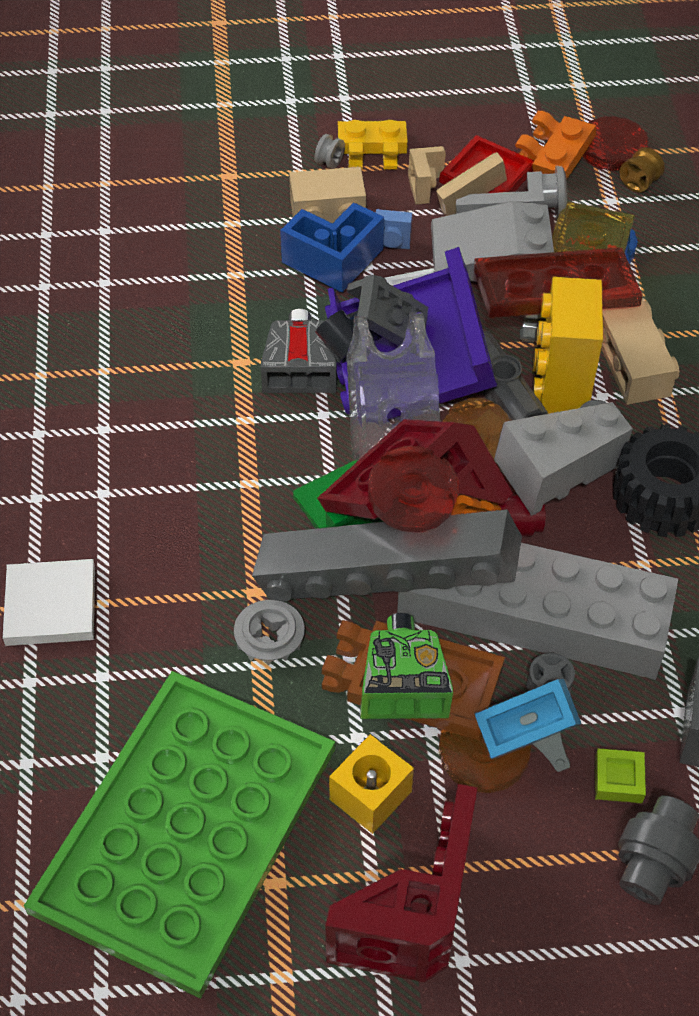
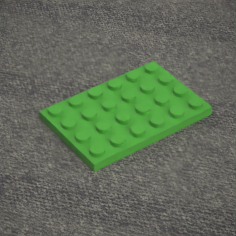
[24,671,335,999]

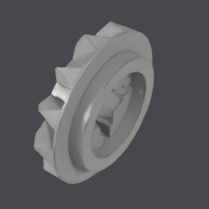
[234,600,305,665]

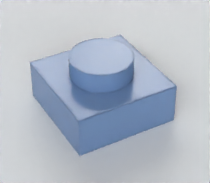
[376,209,412,249]

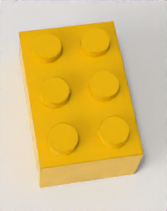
[532,277,603,414]

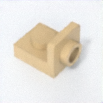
[408,146,446,204]

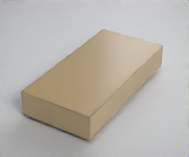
[436,152,507,216]

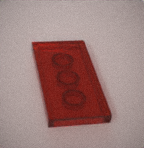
[473,247,643,318]

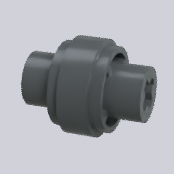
[618,796,699,905]

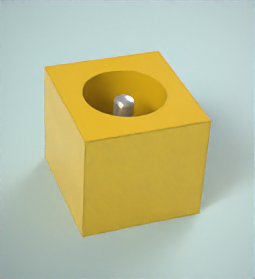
[329,735,414,834]

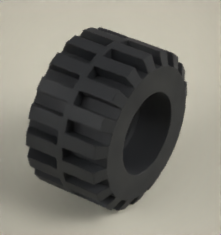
[613,424,699,537]

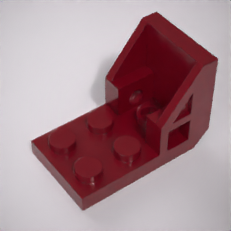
[317,419,513,519]
[325,784,478,983]

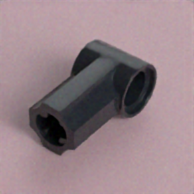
[315,310,382,364]

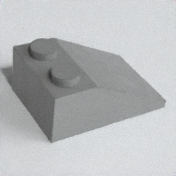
[431,201,555,284]

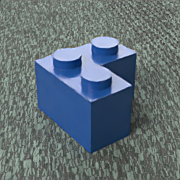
[280,202,384,292]

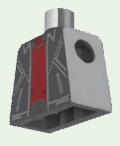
[261,309,336,393]

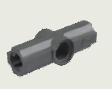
[483,330,548,421]

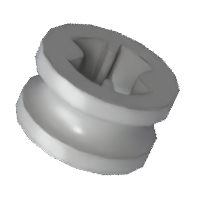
[315,134,345,169]

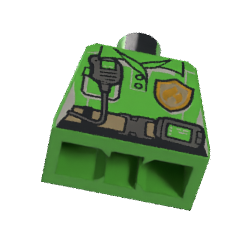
[360,613,453,719]

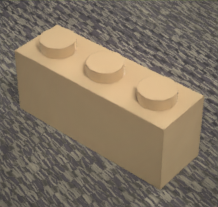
[601,287,679,405]

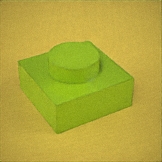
[595,748,646,803]

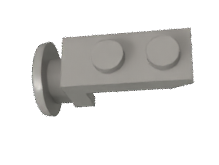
[456,165,567,220]

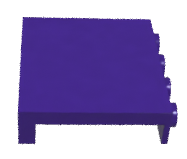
[325,247,497,428]

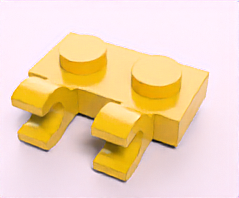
[338,120,407,169]

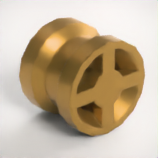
[619,147,665,193]

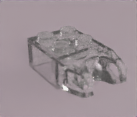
[347,312,440,461]

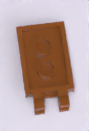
[322,620,505,740]

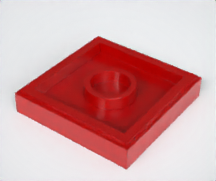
[439,135,534,193]

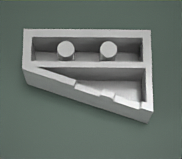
[494,402,633,515]

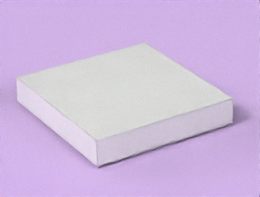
[3,559,95,646]

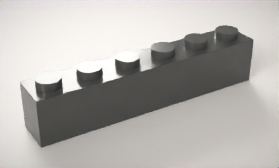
[252,509,522,602]

